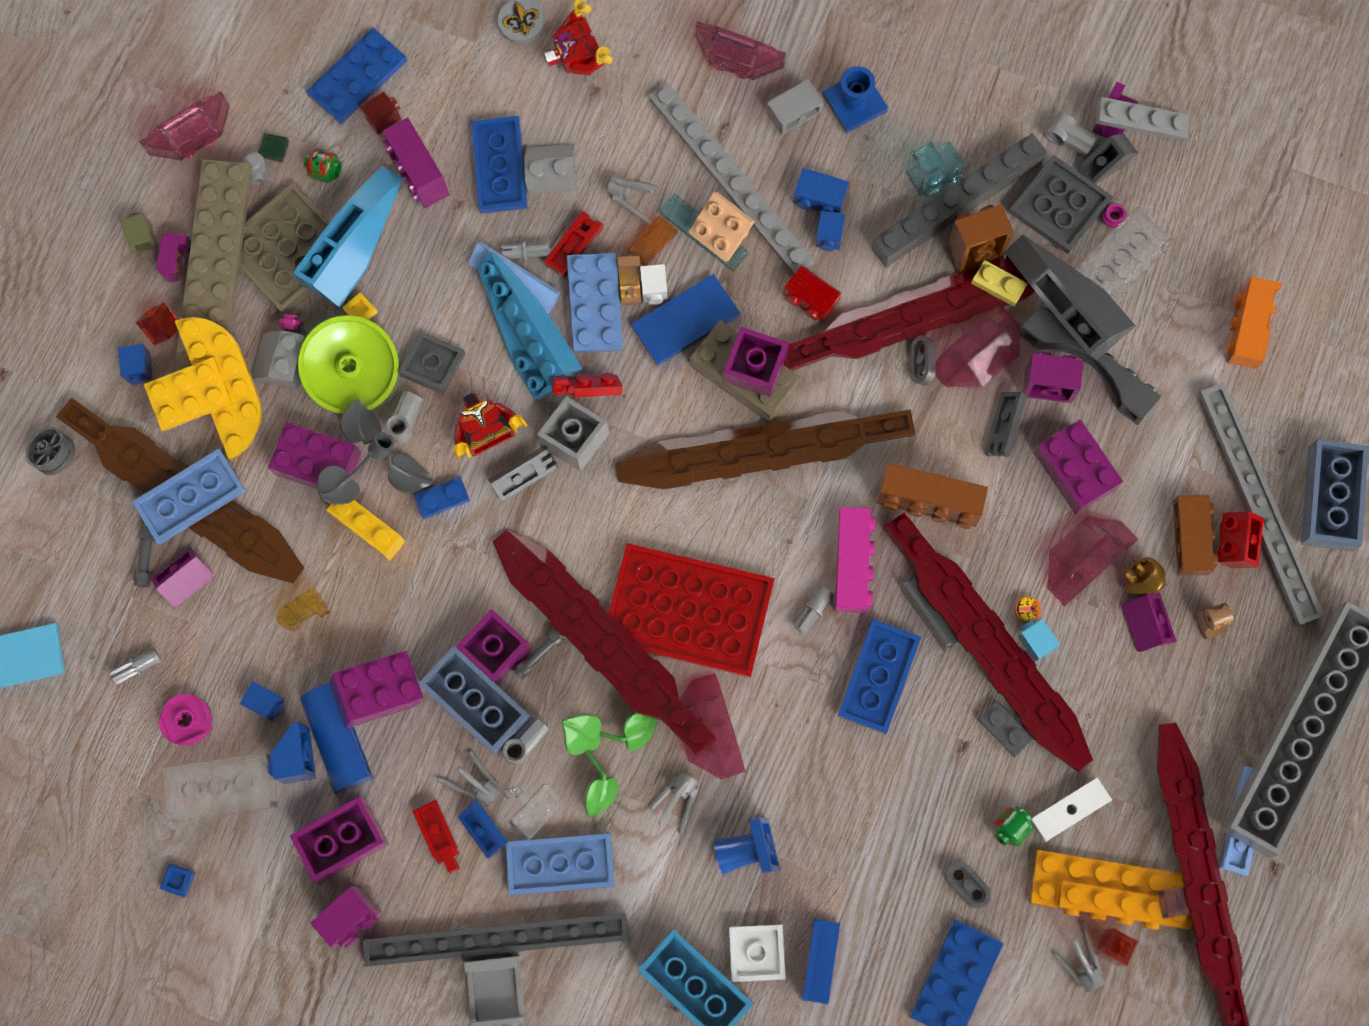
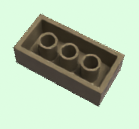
[690,320,800,422]

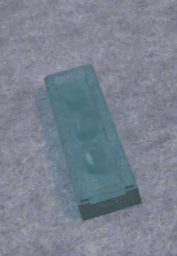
[659,193,749,272]

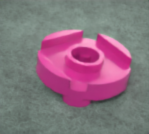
[159,694,213,746]

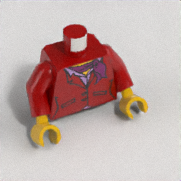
[544,0,613,76]

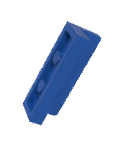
[802,919,840,1004]

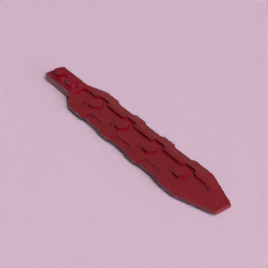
[783,254,1054,371]
[883,512,1093,772]
[493,529,716,757]
[1157,723,1250,1026]

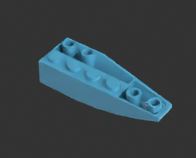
[293,166,403,308]
[477,252,582,401]

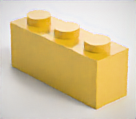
[326,500,405,561]

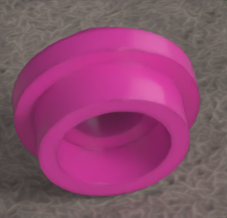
[1102,204,1127,228]
[278,315,303,331]

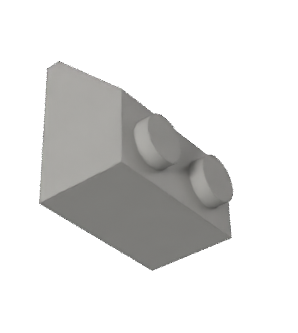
[524,144,576,194]
[252,330,306,390]

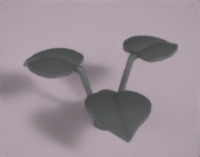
[318,399,433,505]

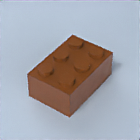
[947,204,1013,274]

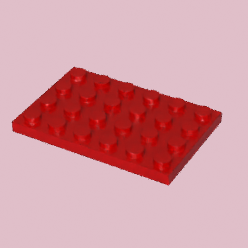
[608,543,775,678]

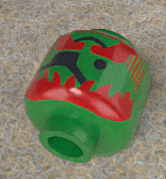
[304,148,342,183]
[993,807,1032,846]

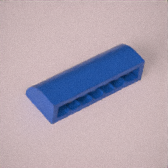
[300,682,374,795]

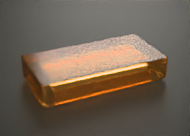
[627,215,678,266]

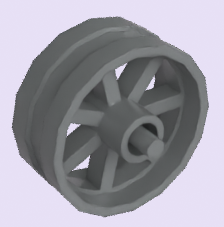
[26,427,75,475]

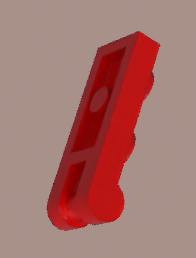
[544,211,604,278]

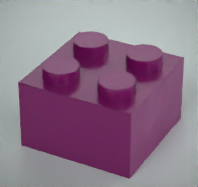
[723,327,789,397]
[1023,352,1084,403]
[456,609,532,685]
[310,886,382,948]

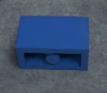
[793,168,849,213]

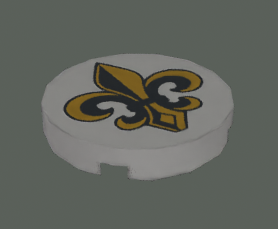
[498,0,545,44]

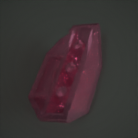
[695,21,786,80]
[140,92,230,161]
[935,307,1020,387]
[1047,517,1139,607]
[680,673,746,780]

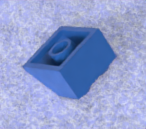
[268,722,316,784]

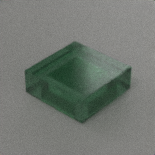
[258,133,289,163]

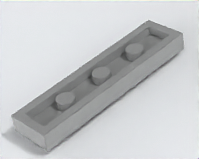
[1095,97,1190,141]

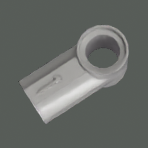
[1045,113,1098,157]
[386,392,424,444]
[503,715,550,765]

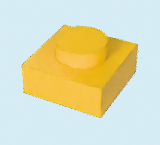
[342,292,378,320]

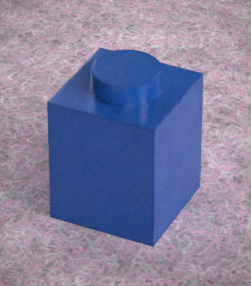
[816,210,845,251]
[118,344,152,385]
[239,681,285,721]

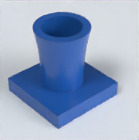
[823,66,888,134]
[714,817,781,875]

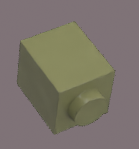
[120,212,158,255]

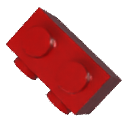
[1217,511,1264,568]

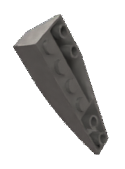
[1005,235,1136,360]

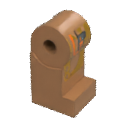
[618,256,642,305]
[1195,603,1234,640]

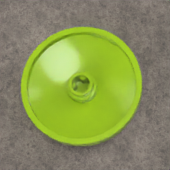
[298,315,399,415]

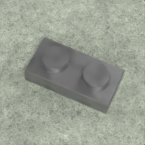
[978,701,1034,757]

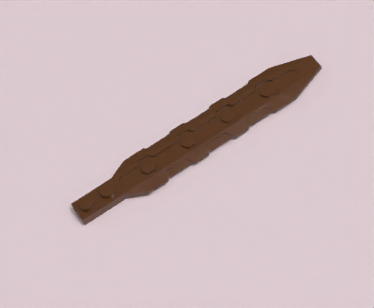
[56,398,305,584]
[616,409,915,490]

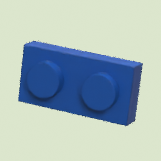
[414,477,470,520]
[458,800,507,859]

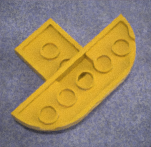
[144,318,262,460]

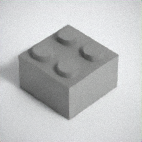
[537,396,610,471]

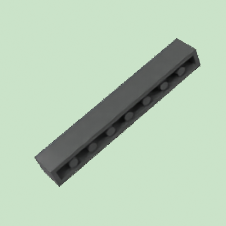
[872,133,1047,268]

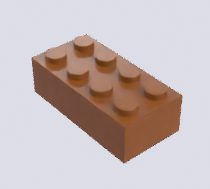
[877,463,988,529]

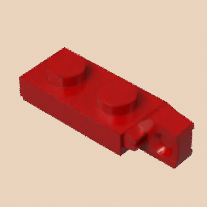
[552,373,623,398]
[412,800,460,874]

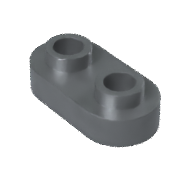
[910,335,935,385]
[945,861,991,909]

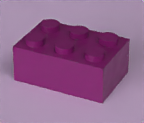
[382,117,450,208]
[1034,419,1123,515]
[268,422,361,489]
[329,650,424,729]
[290,796,389,883]

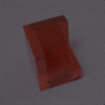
[135,302,178,345]

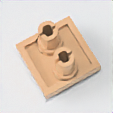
[688,192,755,262]

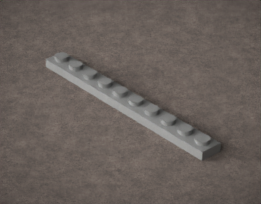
[649,82,814,275]
[1198,383,1324,626]

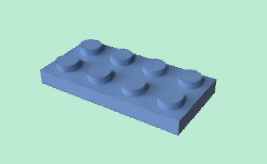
[567,253,623,353]
[132,449,246,545]
[506,833,615,896]

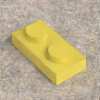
[971,260,1028,307]

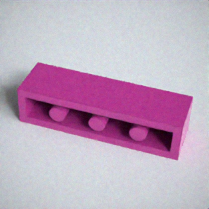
[835,507,875,613]

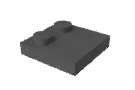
[398,332,465,395]

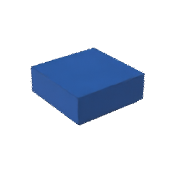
[159,864,196,897]

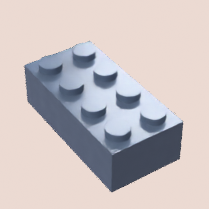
[1301,439,1369,551]
[418,646,531,756]

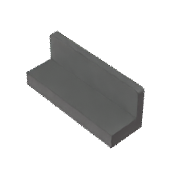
[900,578,958,652]

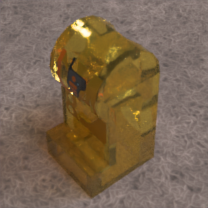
[277,588,330,631]

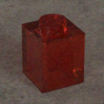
[360,91,401,135]
[1094,928,1138,966]

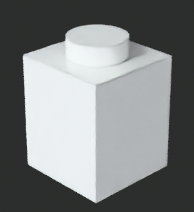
[640,264,668,305]

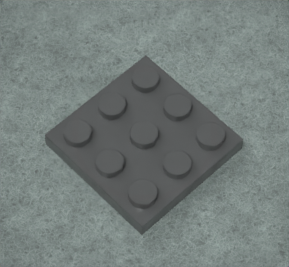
[1009,155,1113,254]

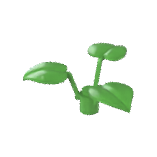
[561,712,657,817]

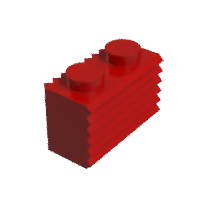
[784,265,841,322]

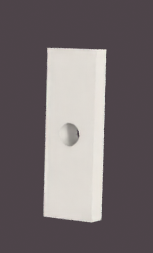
[1032,778,1112,842]

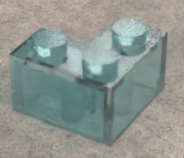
[906,141,965,196]

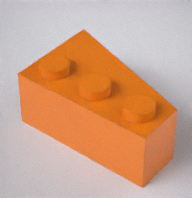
[1225,277,1282,369]

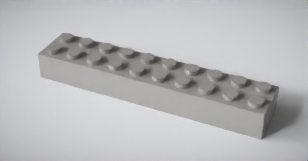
[1221,601,1369,858]

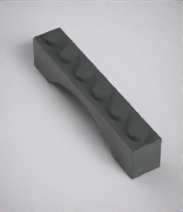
[1019,305,1161,425]

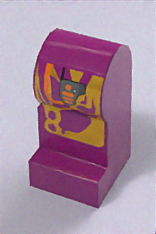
[156,232,191,282]

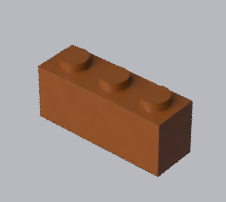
[1173,495,1218,576]

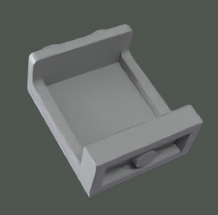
[464,956,526,1026]

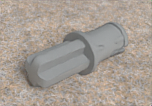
[502,241,551,260]
[794,586,834,634]
[109,648,161,684]

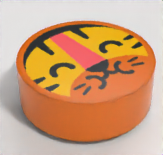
[1014,596,1041,623]

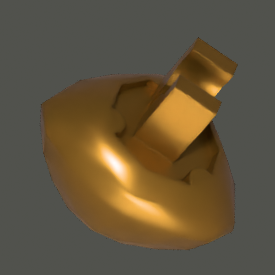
[1122,557,1166,595]

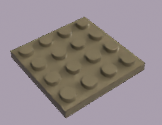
[239,182,330,314]

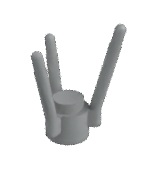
[607,175,658,226]
[437,750,501,807]
[649,772,699,835]
[1053,921,1105,992]

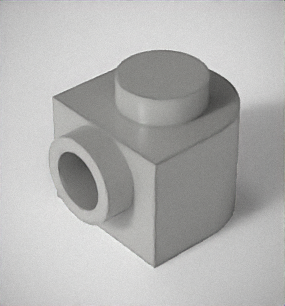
[241,152,271,184]

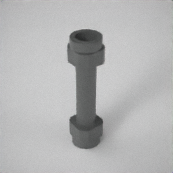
[133,525,155,587]
[512,629,567,680]

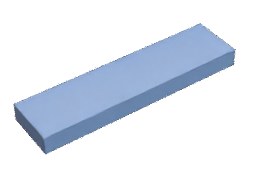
[468,242,561,314]
[1220,766,1254,876]

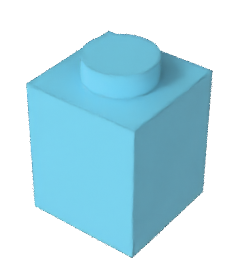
[1018,619,1060,662]

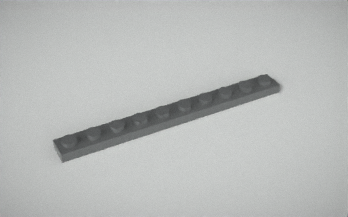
[363,913,629,967]

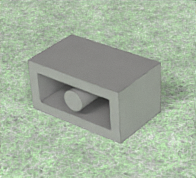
[767,79,824,135]

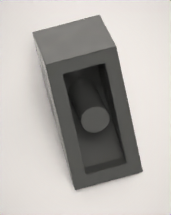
[1077,134,1138,184]

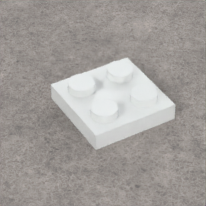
[729,925,785,982]

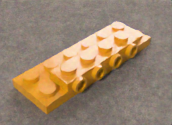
[1030,850,1192,930]

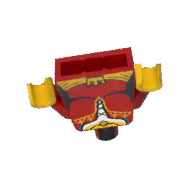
[453,393,528,461]

